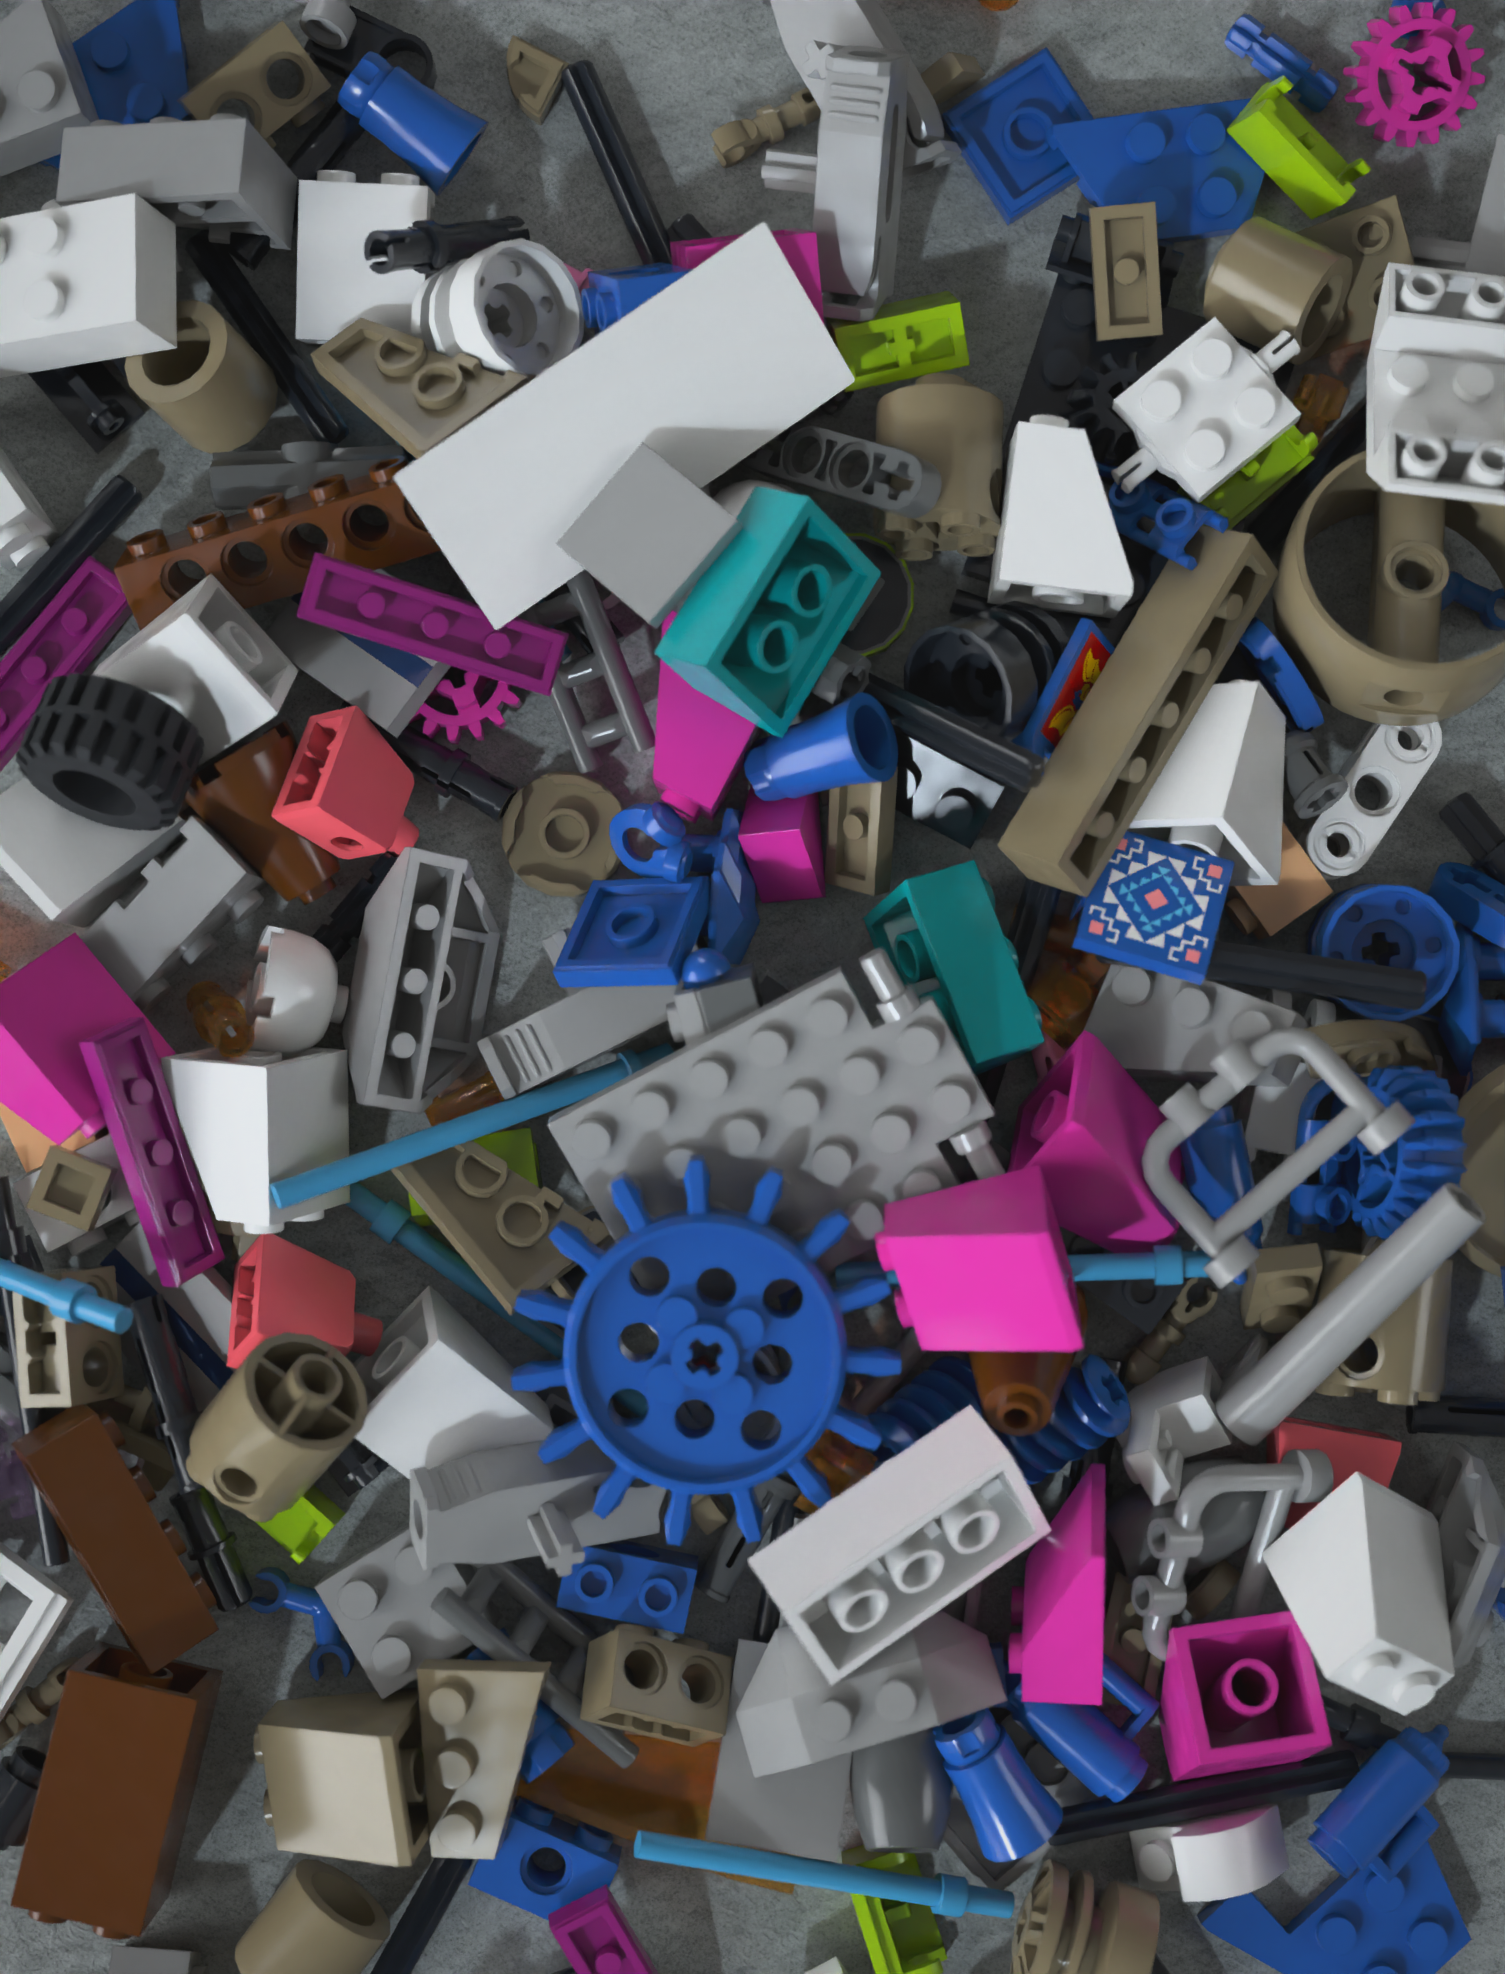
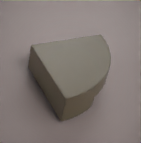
[506,35,569,126]
[920,51,985,105]

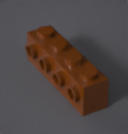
[11,1404,219,1675]

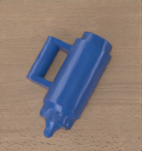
[1179,1104,1264,1285]
[1004,1652,1159,1803]
[1307,1724,1450,1884]

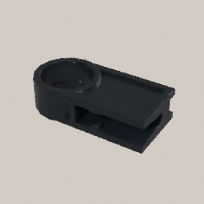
[304,5,437,90]

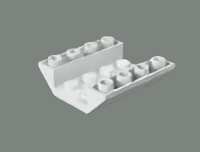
[1366,262,1505,505]

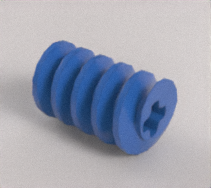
[988,1354,1131,1485]
[858,1356,988,1472]

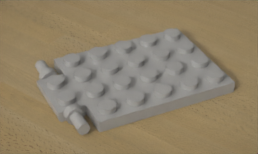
[547,948,1005,1301]

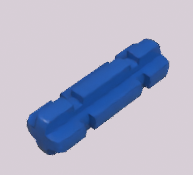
[1224,14,1340,113]

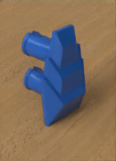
[660,808,760,965]
[1438,922,1505,1076]

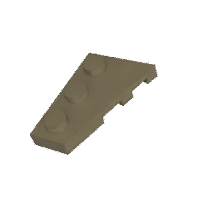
[310,318,529,459]
[391,1121,612,1316]
[417,1659,552,1860]

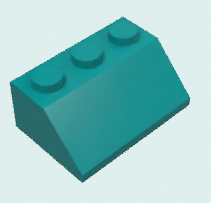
[654,486,882,738]
[863,860,1045,1076]

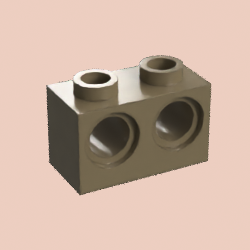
[177,20,331,149]
[12,1266,125,1408]
[580,1623,733,1747]

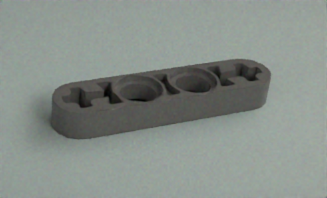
[740,421,942,518]

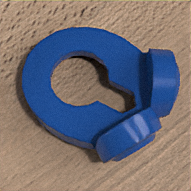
[609,801,693,884]

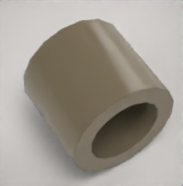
[1203,216,1353,366]
[124,300,278,454]
[235,1859,391,1974]

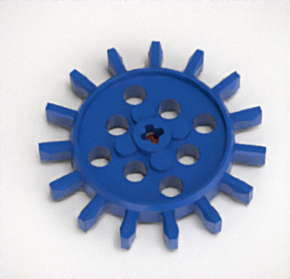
[511,1154,902,1546]

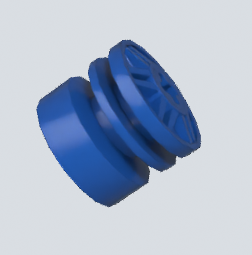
[1305,884,1460,1021]

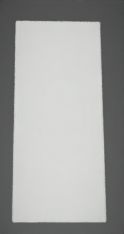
[393,222,855,630]

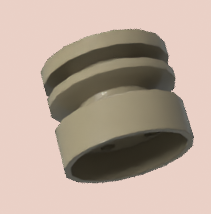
[1010,1859,1160,1974]

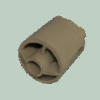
[873,373,1004,561]
[1315,1227,1454,1405]
[186,1332,368,1522]

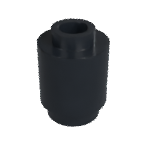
[0,1746,47,1850]

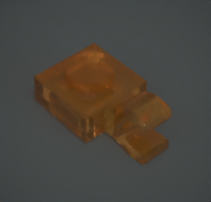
[1290,373,1350,444]
[1026,951,1111,1049]
[793,1429,878,1515]

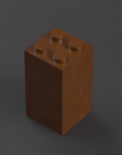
[10,1641,224,1940]

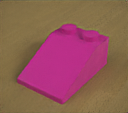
[1009,1464,1105,1705]

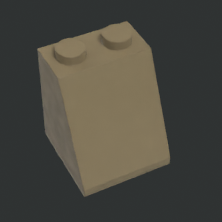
[254,1688,430,1867]

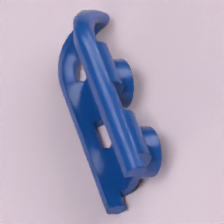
[1095,461,1229,571]
[1287,1072,1361,1235]

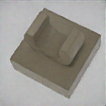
[26,1145,118,1232]

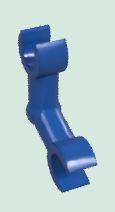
[1441,571,1505,631]
[248,1567,355,1681]

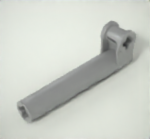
[1215,1182,1486,1446]

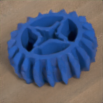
[1341,1065,1468,1240]

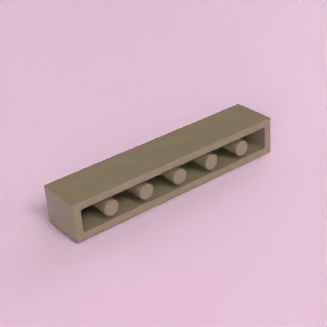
[997,525,1279,898]

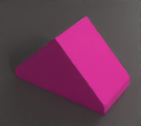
[738,784,826,903]

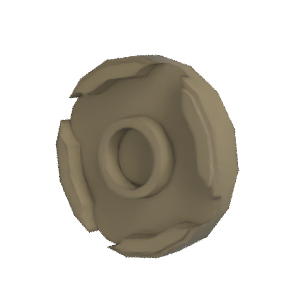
[502,771,628,898]

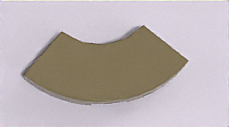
[1304,1019,1438,1079]

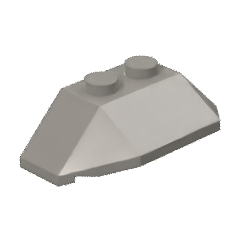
[342,847,500,1114]
[1426,1441,1505,1669]
[736,1610,1007,1778]

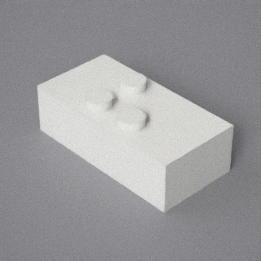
[0,193,177,378]
[747,1404,1052,1686]

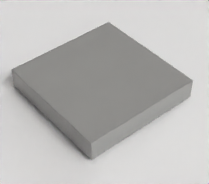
[556,442,743,629]

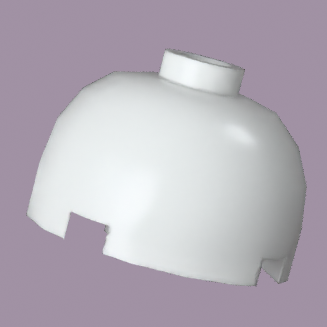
[240,924,349,1056]

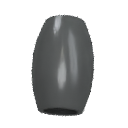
[1105,1455,1265,1584]
[849,1726,954,1853]

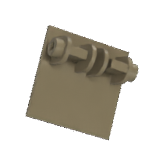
[1295,195,1416,361]

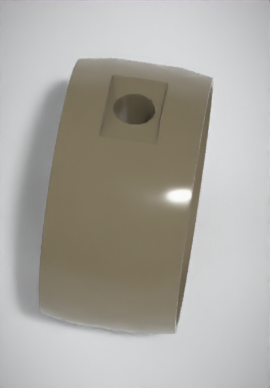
[1273,450,1505,726]

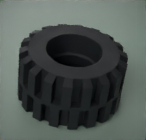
[16,673,205,831]

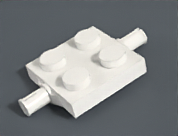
[1111,317,1301,504]

